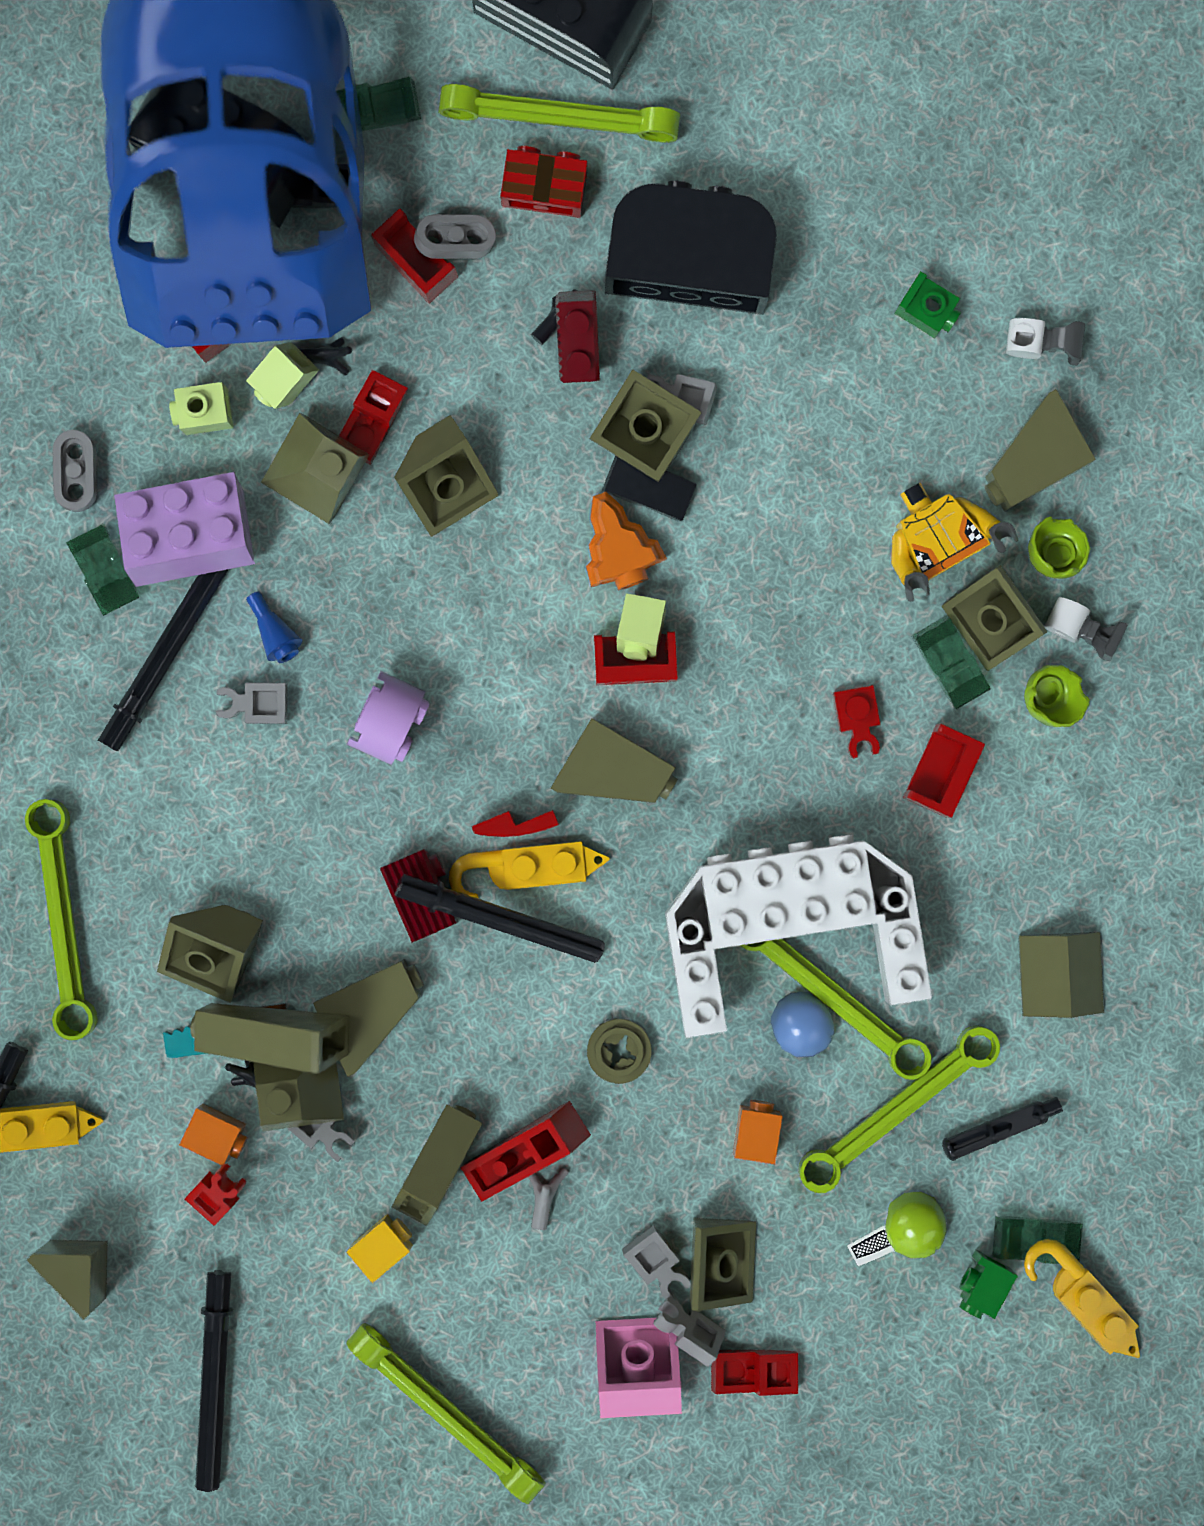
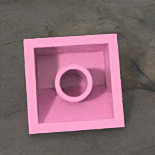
[595,1318,682,1418]

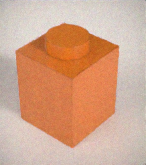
[733,1100,782,1164]
[179,1104,248,1165]

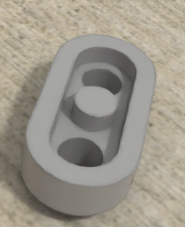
[414,214,496,259]
[53,430,97,512]

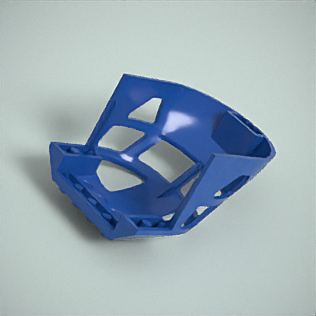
[101,0,371,348]

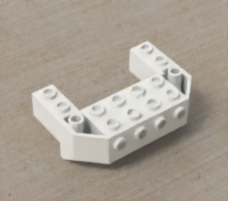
[665,834,932,1038]

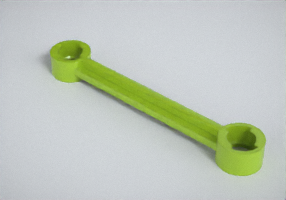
[438,84,680,142]
[25,799,98,1040]
[740,938,931,1080]
[798,1025,1000,1193]
[346,1323,546,1504]

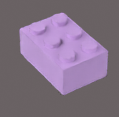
[114,472,255,587]

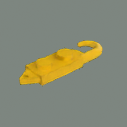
[449,841,610,898]
[0,1101,103,1153]
[1024,1239,1140,1358]

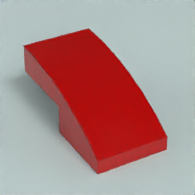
[339,370,408,465]
[471,810,560,837]
[711,1350,798,1396]

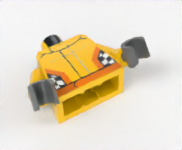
[891,482,1018,602]

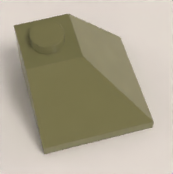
[261,413,370,524]
[394,415,499,537]
[157,905,263,1003]
[254,1062,344,1132]

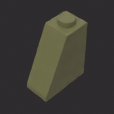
[985,389,1096,512]
[551,718,678,803]
[313,959,424,1077]
[391,1104,482,1226]

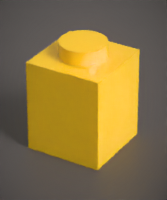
[346,1214,413,1283]

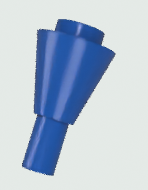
[246,591,303,663]

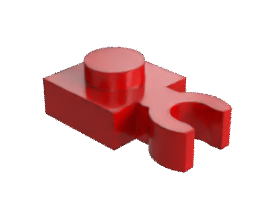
[832,685,881,759]
[184,1163,246,1226]

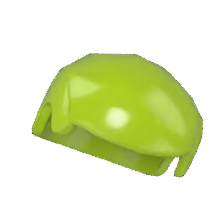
[1028,516,1091,579]
[1024,665,1090,727]
[885,1192,947,1258]

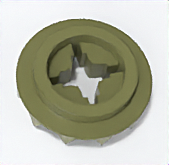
[587,1018,652,1084]

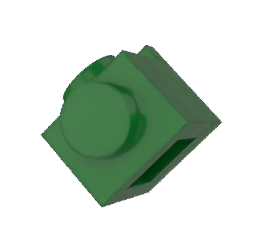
[894,271,961,339]
[959,1250,1018,1319]

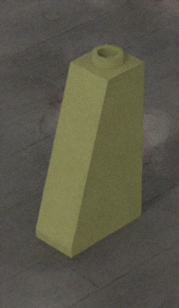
[190,1003,349,1073]

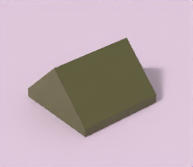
[589,369,702,482]
[941,565,1048,672]
[1018,932,1104,1018]
[690,1218,756,1311]
[27,1240,108,1320]

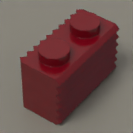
[556,290,600,383]
[380,848,458,943]

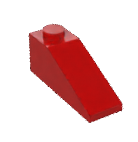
[460,1101,591,1202]

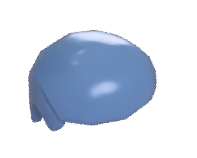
[771,992,834,1058]

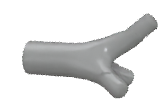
[528,1168,569,1230]

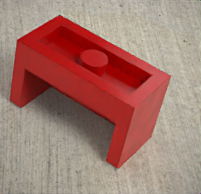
[371,208,458,304]
[594,631,678,686]
[903,724,985,818]

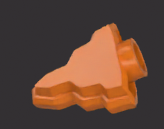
[586,492,667,591]

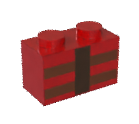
[500,146,588,218]

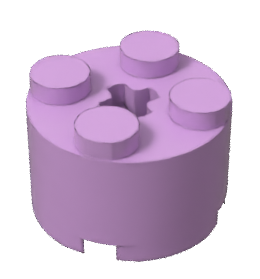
[347,671,430,765]

